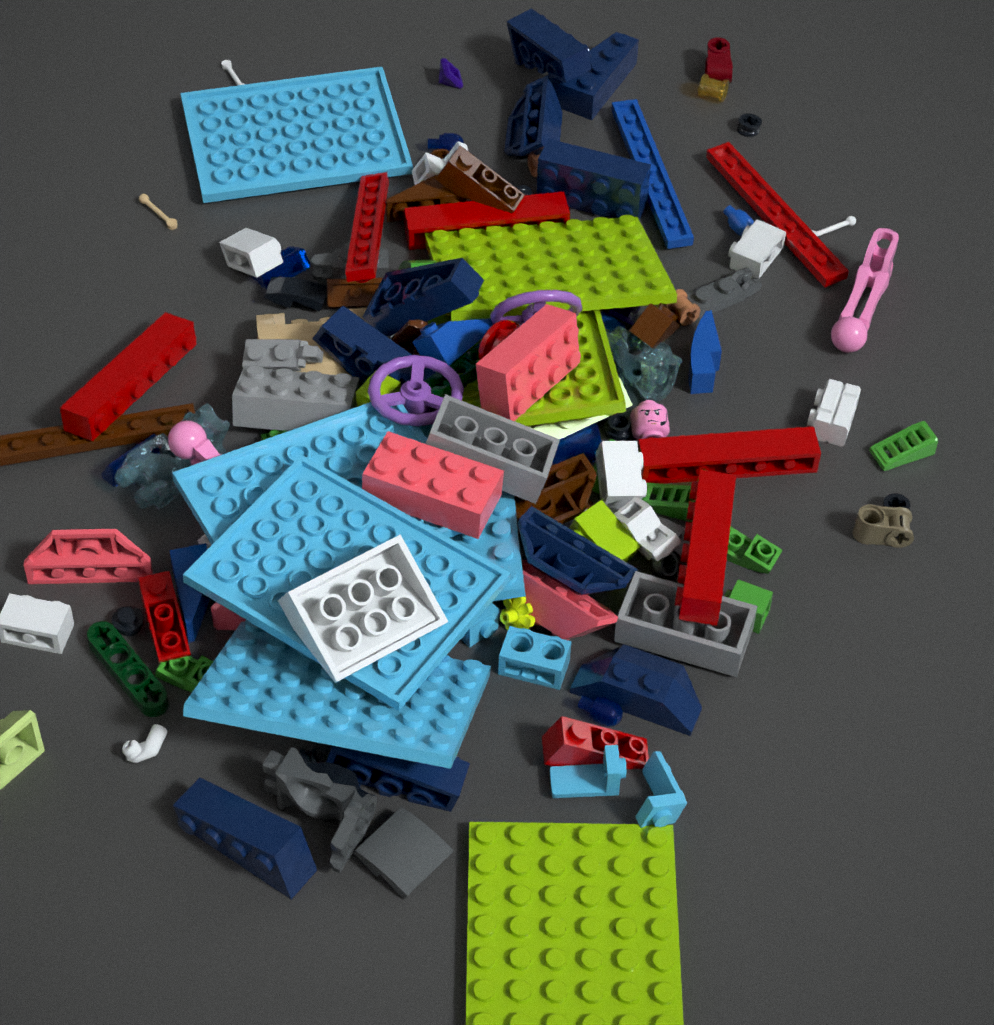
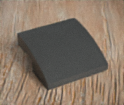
[353,807,454,899]

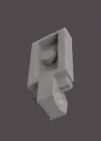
[242,339,323,371]

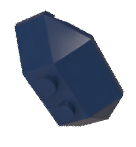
[504,75,563,156]
[517,506,638,595]
[569,644,702,736]

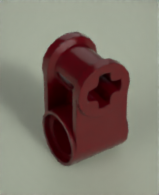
[705,37,733,83]

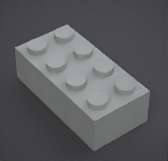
[232,366,359,431]
[426,394,560,504]
[614,571,758,677]

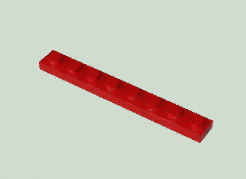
[706,142,849,287]
[345,172,389,283]

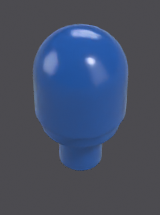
[723,205,754,236]

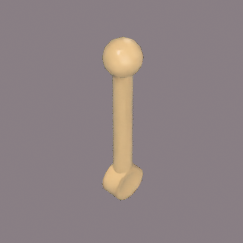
[139,194,177,230]

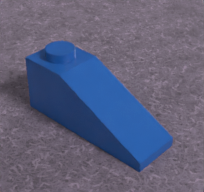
[413,318,493,365]
[169,543,210,642]

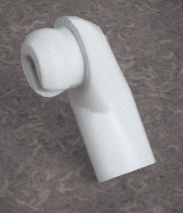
[122,724,168,763]

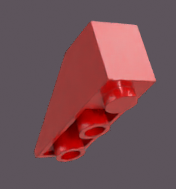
[138,571,191,663]
[542,716,649,769]

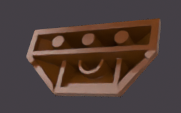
[515,453,597,537]

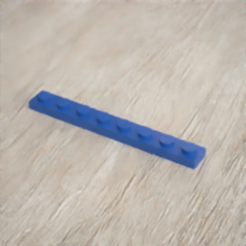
[611,99,694,249]

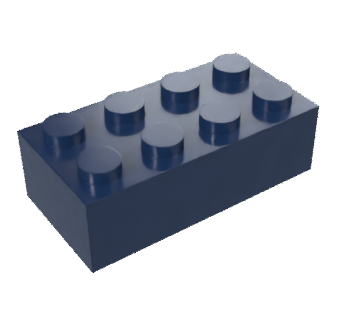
[536,139,651,221]

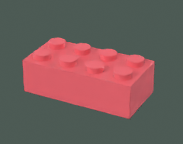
[476,304,581,421]
[362,431,504,539]

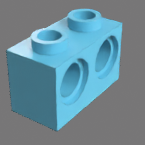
[498,626,571,690]

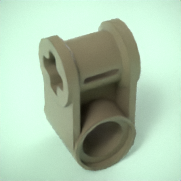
[852,504,914,548]

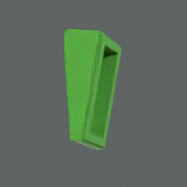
[869,421,938,471]
[642,483,695,522]

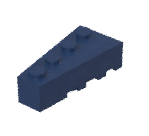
[506,8,592,83]
[551,32,639,120]
[362,258,484,337]
[312,306,436,387]
[326,746,470,812]
[173,777,317,900]

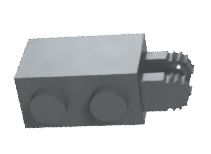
[311,248,389,282]

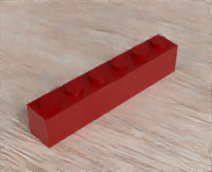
[404,191,570,250]
[60,312,197,441]
[638,426,821,484]
[674,470,736,626]

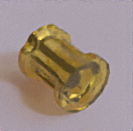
[698,74,729,102]

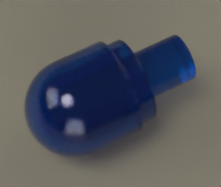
[427,133,464,152]
[577,695,623,727]

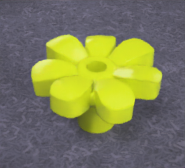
[500,597,535,630]

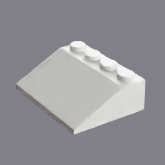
[278,534,448,683]

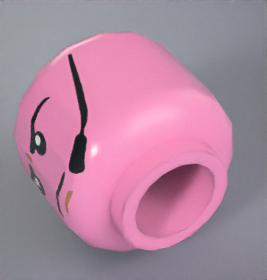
[630,400,670,441]

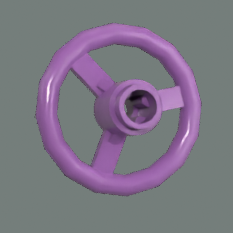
[490,290,582,326]
[368,355,464,427]

